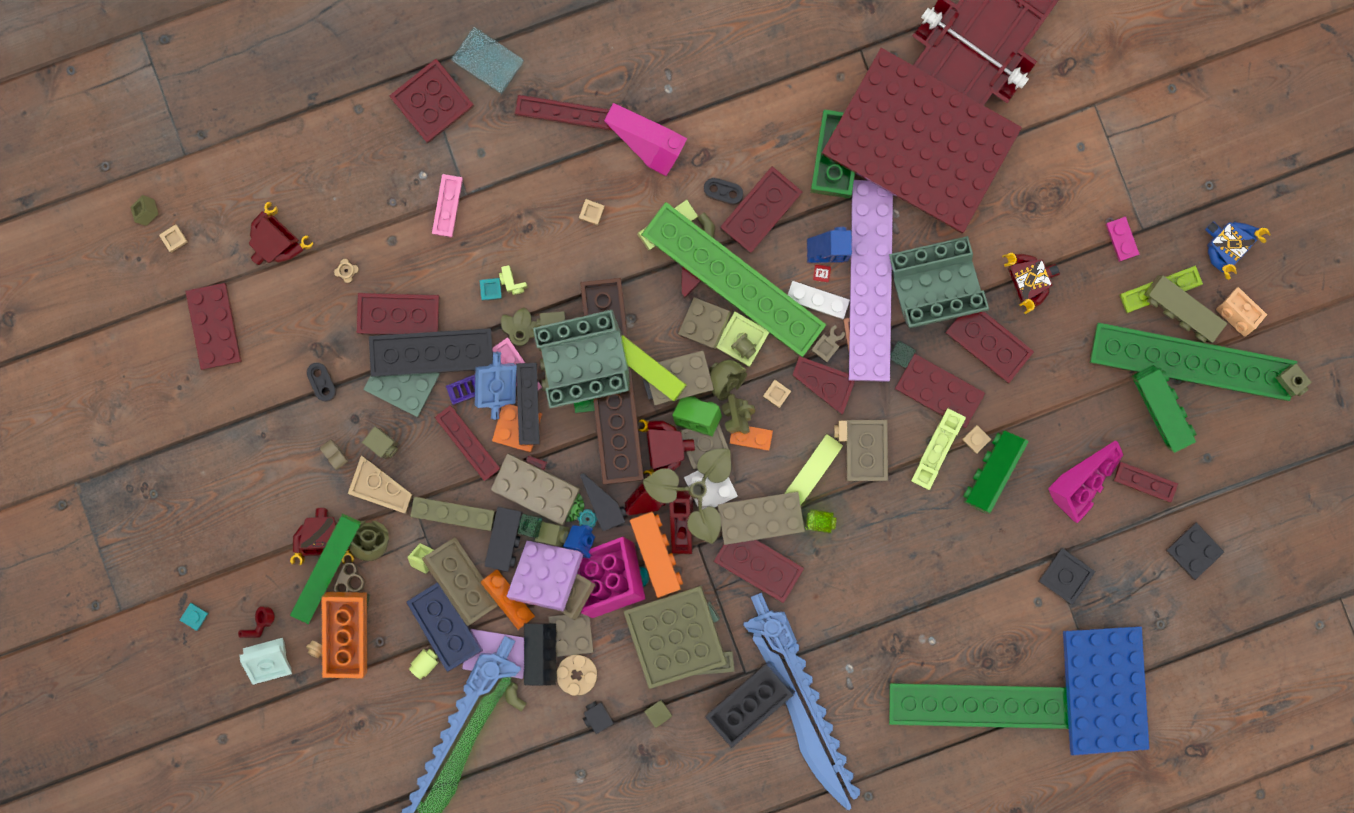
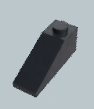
[580,473,628,531]

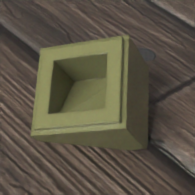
[130,195,158,226]
[644,699,672,728]

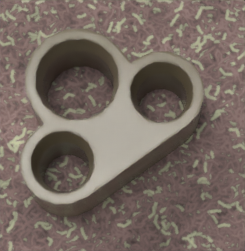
[320,439,348,470]
[334,562,365,592]

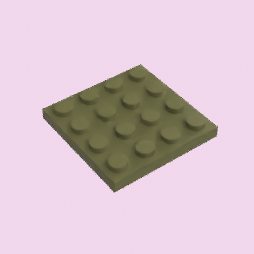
[623,585,727,689]

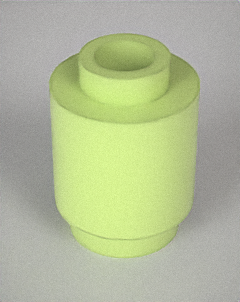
[409,649,439,679]

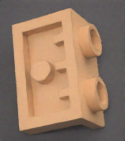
[1216,287,1267,337]

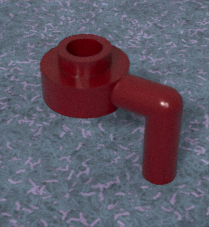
[238,607,275,638]

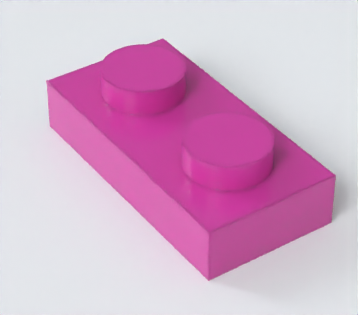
[1105,217,1139,262]

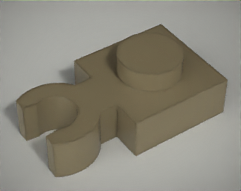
[811,325,845,363]

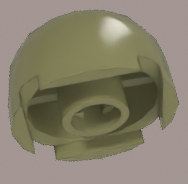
[709,360,747,401]
[349,521,389,561]

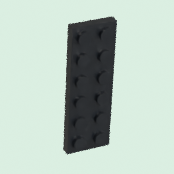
[369,328,493,377]

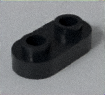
[704,178,743,205]
[307,363,336,402]

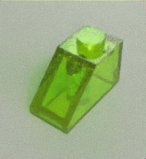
[806,509,837,533]

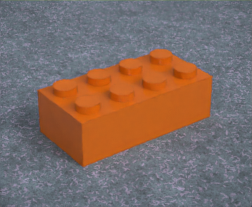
[630,512,683,598]
[322,592,367,678]

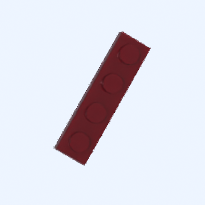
[434,405,500,481]

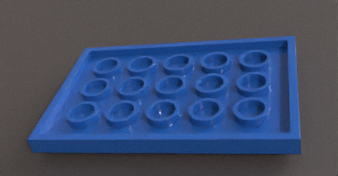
[1063,626,1149,755]

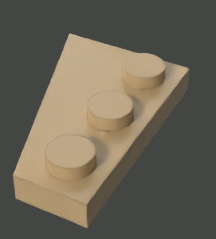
[348,455,413,514]

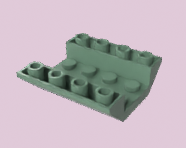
[889,236,989,328]
[533,310,629,408]

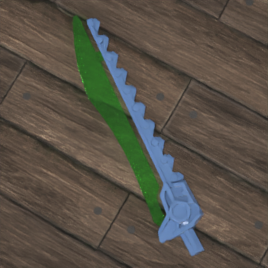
[402,636,521,813]

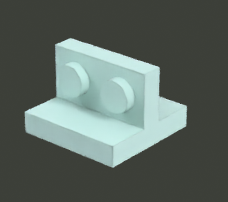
[240,638,292,684]

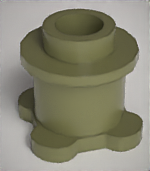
[731,333,757,359]

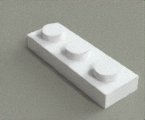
[788,281,850,320]

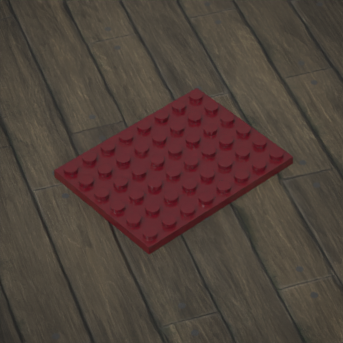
[821,48,1022,234]

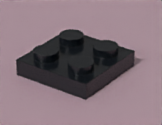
[1166,522,1224,580]
[1038,548,1096,605]

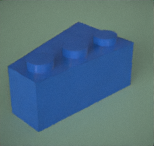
[807,227,852,263]

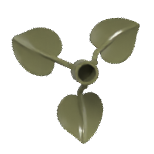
[643,448,731,544]

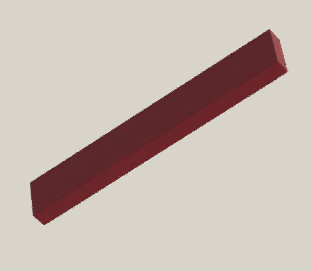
[515,95,613,131]

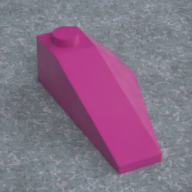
[604,103,687,176]
[1048,441,1123,523]

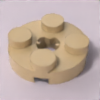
[557,655,597,695]

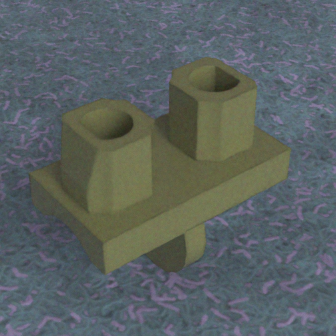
[721,394,755,434]

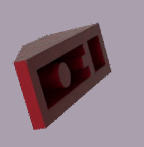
[669,491,693,554]

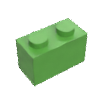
[672,396,722,436]

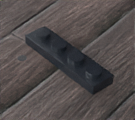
[516,363,540,445]

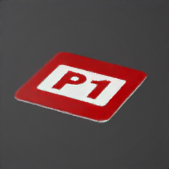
[813,265,831,282]

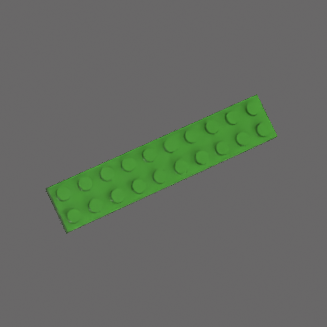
[641,202,826,357]

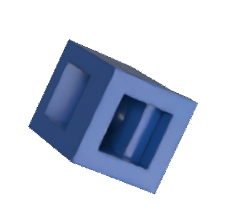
[563,525,595,558]

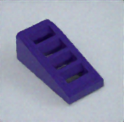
[446,375,475,405]

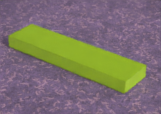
[1120,266,1203,313]
[622,335,687,401]

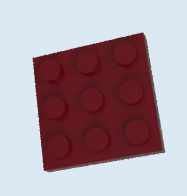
[389,59,474,144]

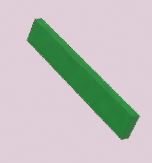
[290,513,361,624]

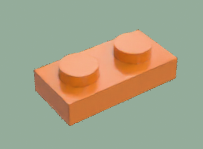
[729,426,773,451]

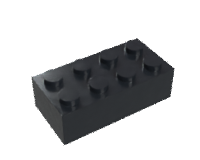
[705,661,795,748]

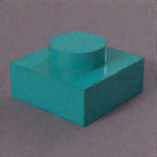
[480,278,502,301]
[180,603,209,631]

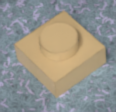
[579,199,605,226]
[159,225,188,253]
[763,380,791,408]
[834,421,847,442]
[962,425,991,454]

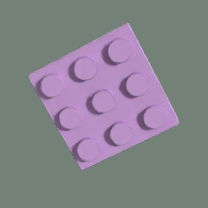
[507,541,583,611]

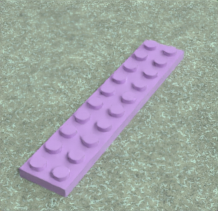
[848,180,893,382]

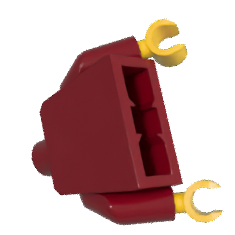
[249,202,313,265]
[638,419,695,475]

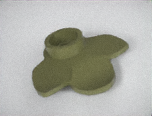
[501,308,537,346]

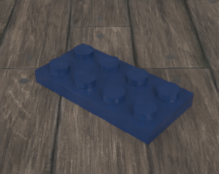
[406,582,483,672]

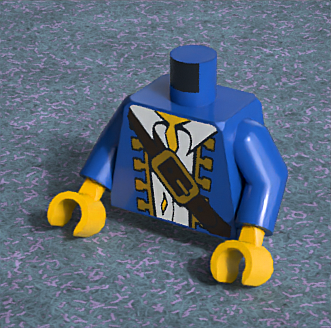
[1205,221,1271,280]

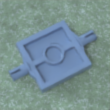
[475,352,517,420]

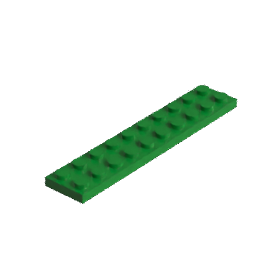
[1089,323,1297,401]
[889,683,1069,729]

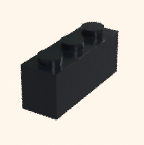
[484,507,525,572]
[524,623,557,686]

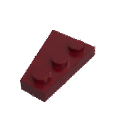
[792,356,855,415]

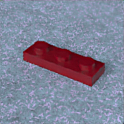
[1113,462,1178,503]

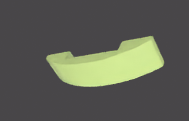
[911,408,966,490]
[784,434,843,506]

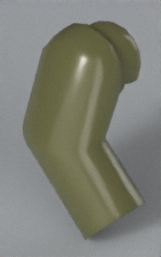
[697,212,715,238]
[504,682,527,712]

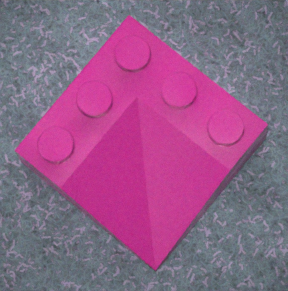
[577,537,645,618]

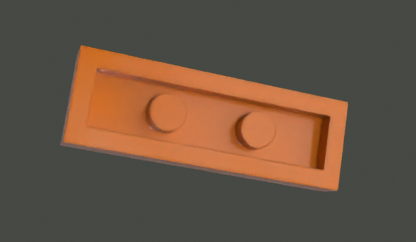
[480,569,535,630]

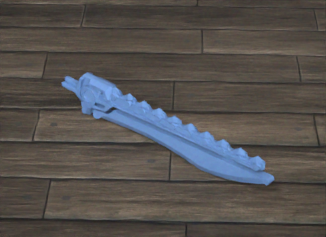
[743,592,860,810]

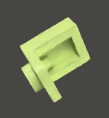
[499,265,528,295]

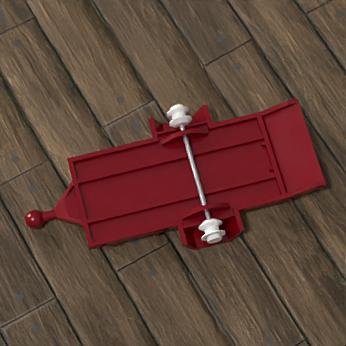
[912,0,1059,105]

